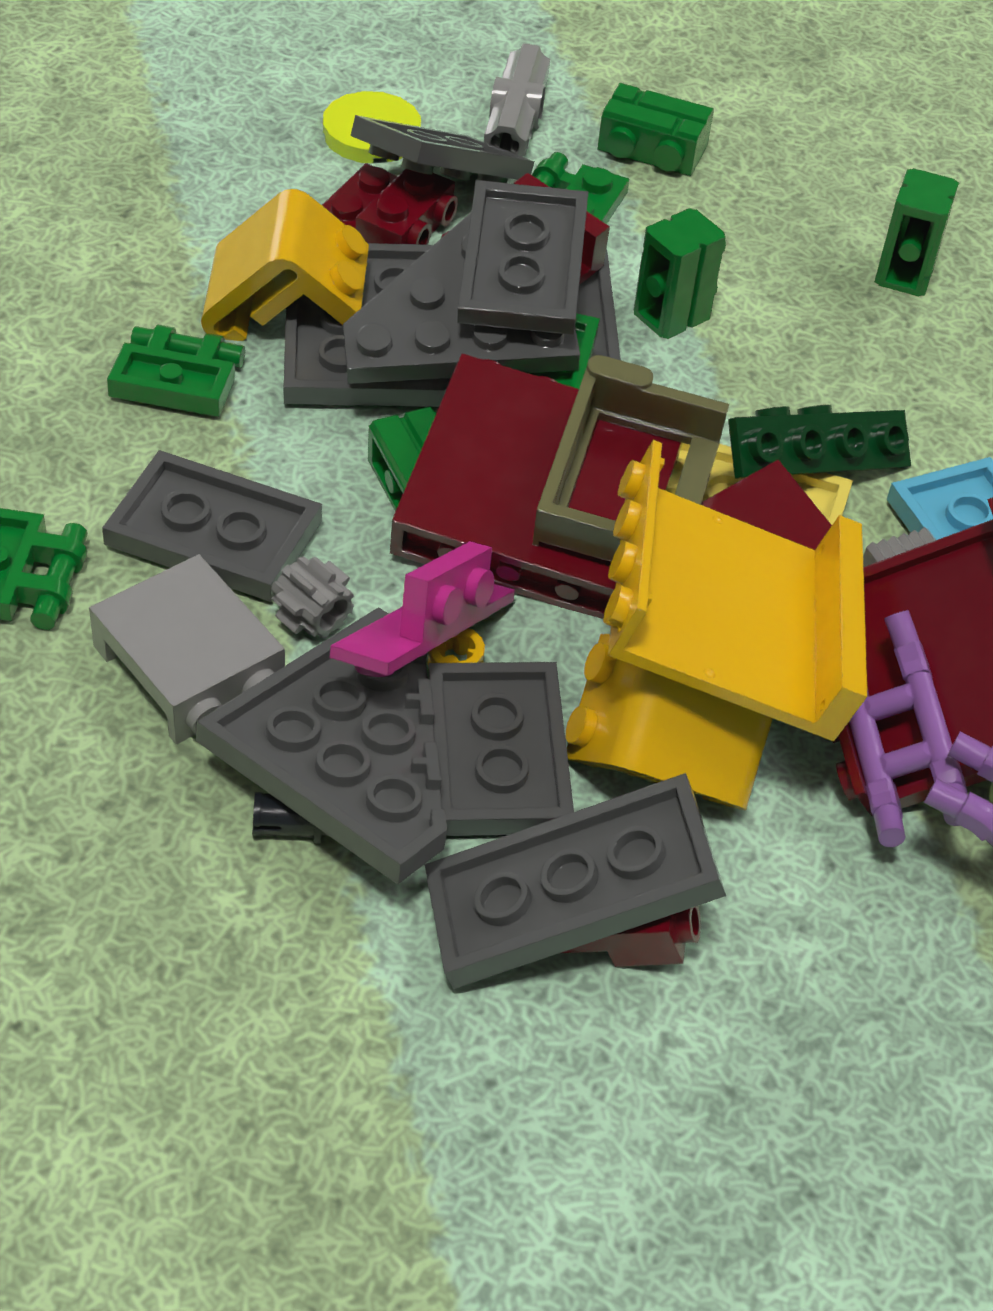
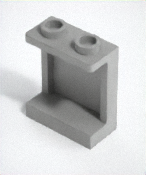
[89,554,285,745]

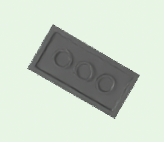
[424,773,726,989]

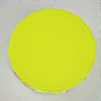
[323,91,421,163]

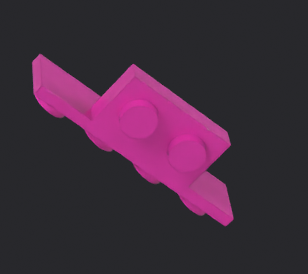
[330,542,515,677]

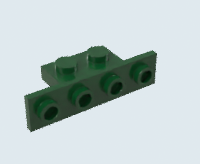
[728,405,911,479]

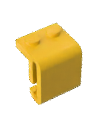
[201,189,369,341]
[566,634,773,810]

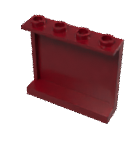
[390,353,682,619]
[832,497,993,816]

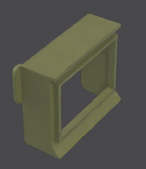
[532,355,729,562]

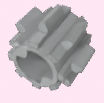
[271,556,354,638]

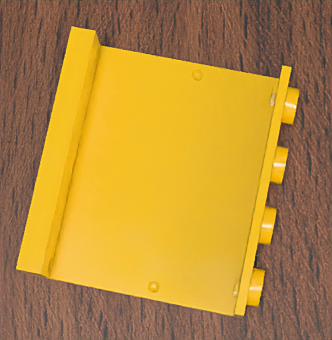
[603,440,867,742]

